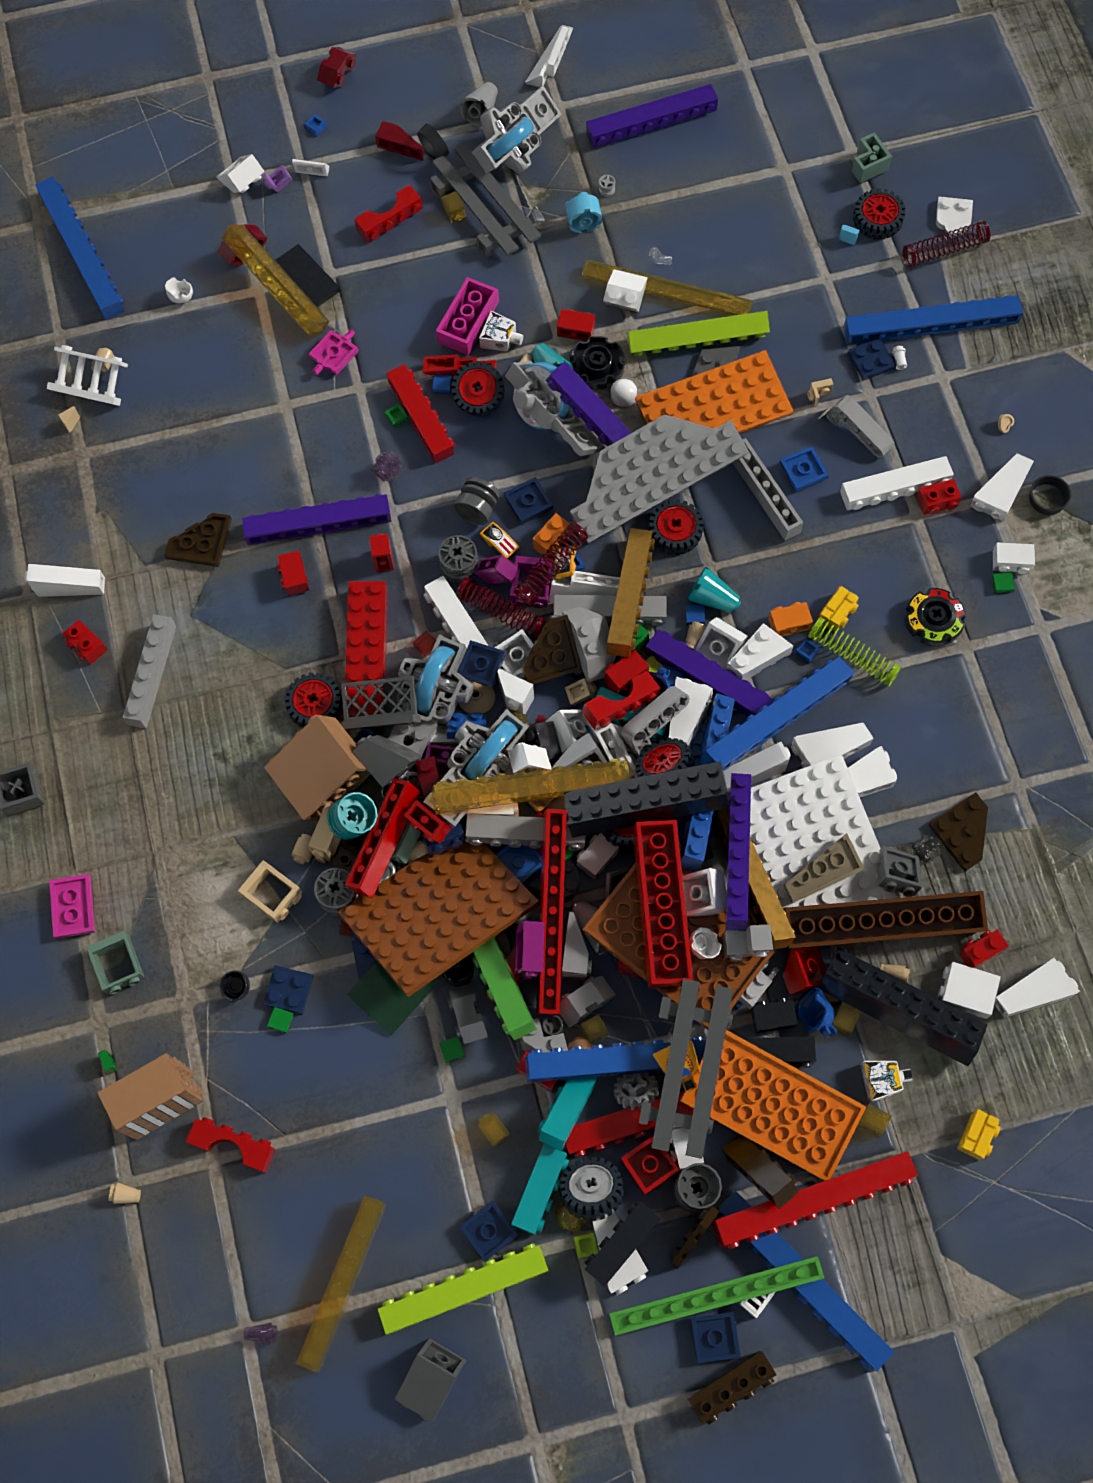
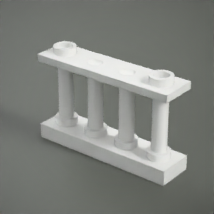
[47,345,128,406]

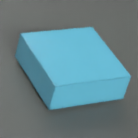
[839,225,859,245]

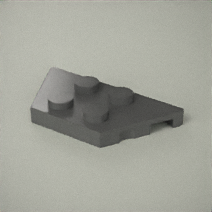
[692,346,740,376]

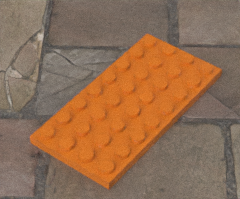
[635,350,794,434]
[680,1030,866,1181]

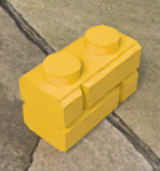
[818,586,859,631]
[957,1109,1001,1160]

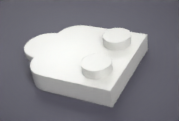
[936,197,973,236]

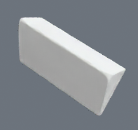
[292,159,329,176]

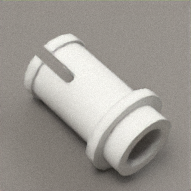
[892,346,907,370]

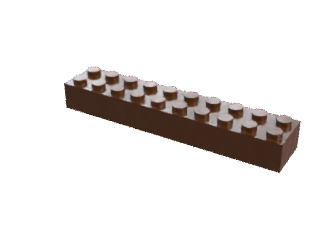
[783,891,988,949]

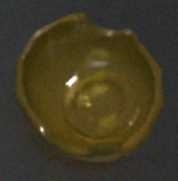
[555,1201,589,1232]

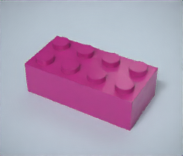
[436,277,499,355]

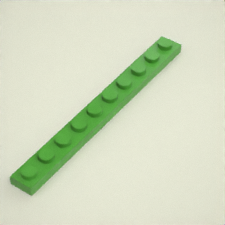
[609,1256,824,1336]

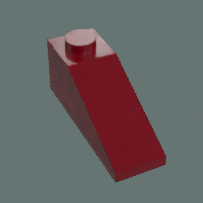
[375,121,424,161]
[416,756,449,804]

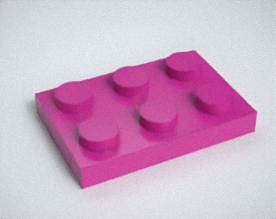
[49,874,95,939]

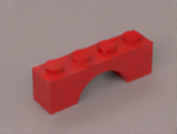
[354,184,423,243]
[581,671,660,730]
[186,1117,275,1173]

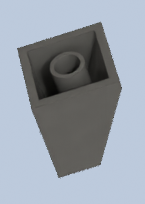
[352,734,422,787]
[395,1338,467,1422]

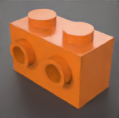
[533,513,570,558]
[768,602,813,637]

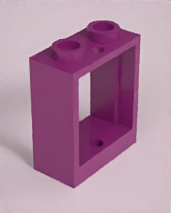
[510,556,553,608]
[515,921,544,979]

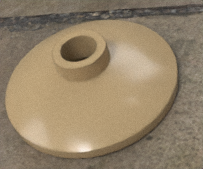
[458,681,495,714]

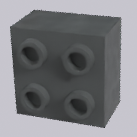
[0,762,45,816]

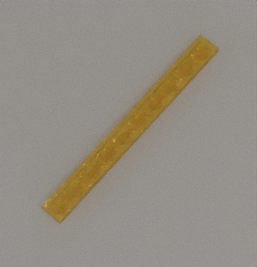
[582,259,753,315]

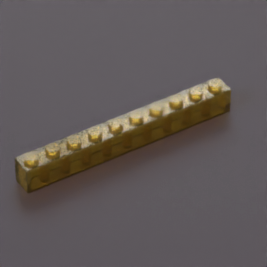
[431,759,631,814]

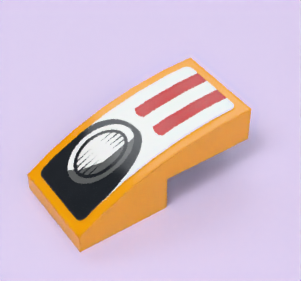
[479,522,519,559]
[554,545,576,580]

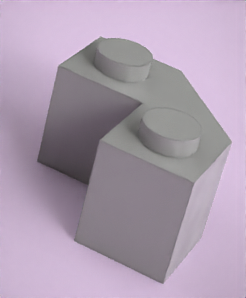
[722,925,773,961]
[560,975,616,1027]
[519,1018,568,1053]

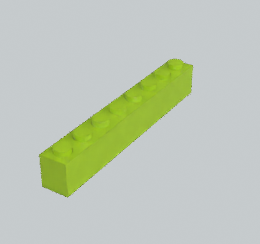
[626,311,770,356]
[378,1243,549,1335]

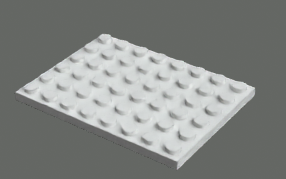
[750,754,901,908]

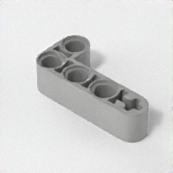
[826,395,894,458]
[621,686,690,757]

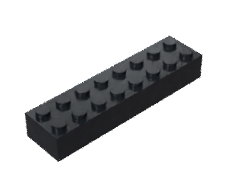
[564,761,730,838]
[818,948,988,1067]

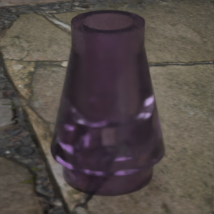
[244,1322,278,1345]

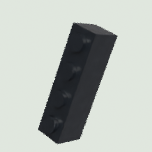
[742,1036,817,1068]
[584,1202,660,1287]

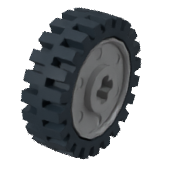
[560,1157,624,1221]

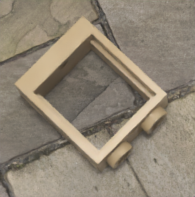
[308,803,349,863]
[238,860,303,923]

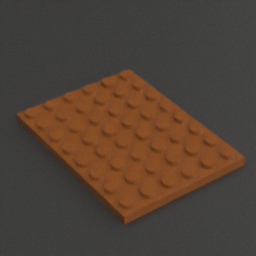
[338,826,539,997]
[582,863,776,1030]

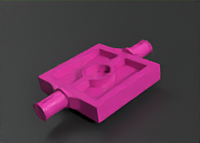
[309,329,359,376]

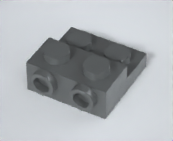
[877,846,922,897]

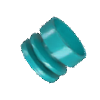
[327,792,378,840]

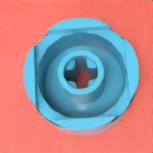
[565,192,602,233]

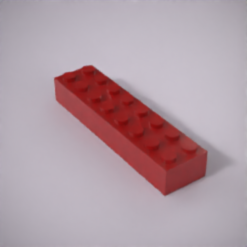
[345,581,388,729]
[633,820,693,989]

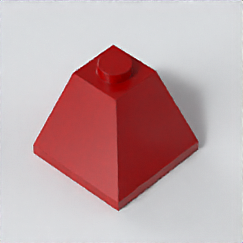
[783,946,826,995]

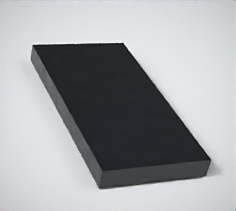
[271,244,341,310]

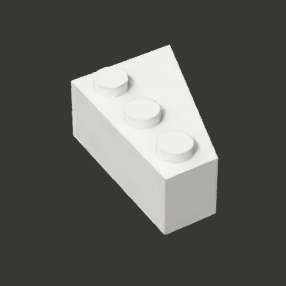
[726,623,793,680]

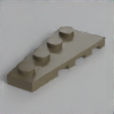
[783,833,865,903]

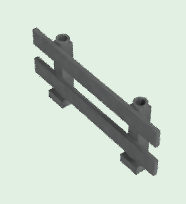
[430,144,541,259]
[639,979,733,1159]

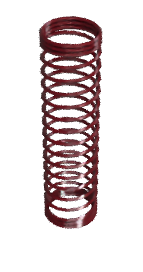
[902,220,991,268]
[514,522,588,605]
[456,577,547,641]

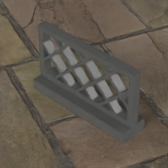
[341,676,421,730]

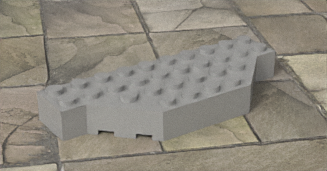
[569,415,749,545]

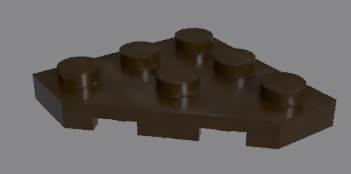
[164,513,232,567]
[522,614,582,684]
[928,792,988,872]
[670,1206,719,1269]

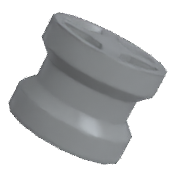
[599,175,615,197]

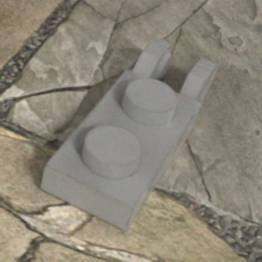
[739,960,779,1010]

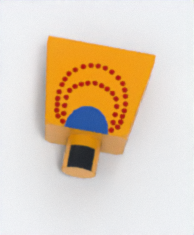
[653,1039,701,1092]

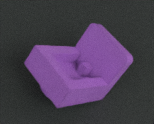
[262,165,293,192]

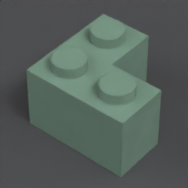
[851,132,892,183]

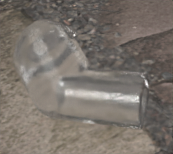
[649,247,672,264]

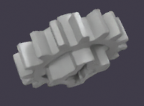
[613,1073,659,1110]

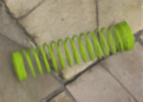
[808,617,901,687]

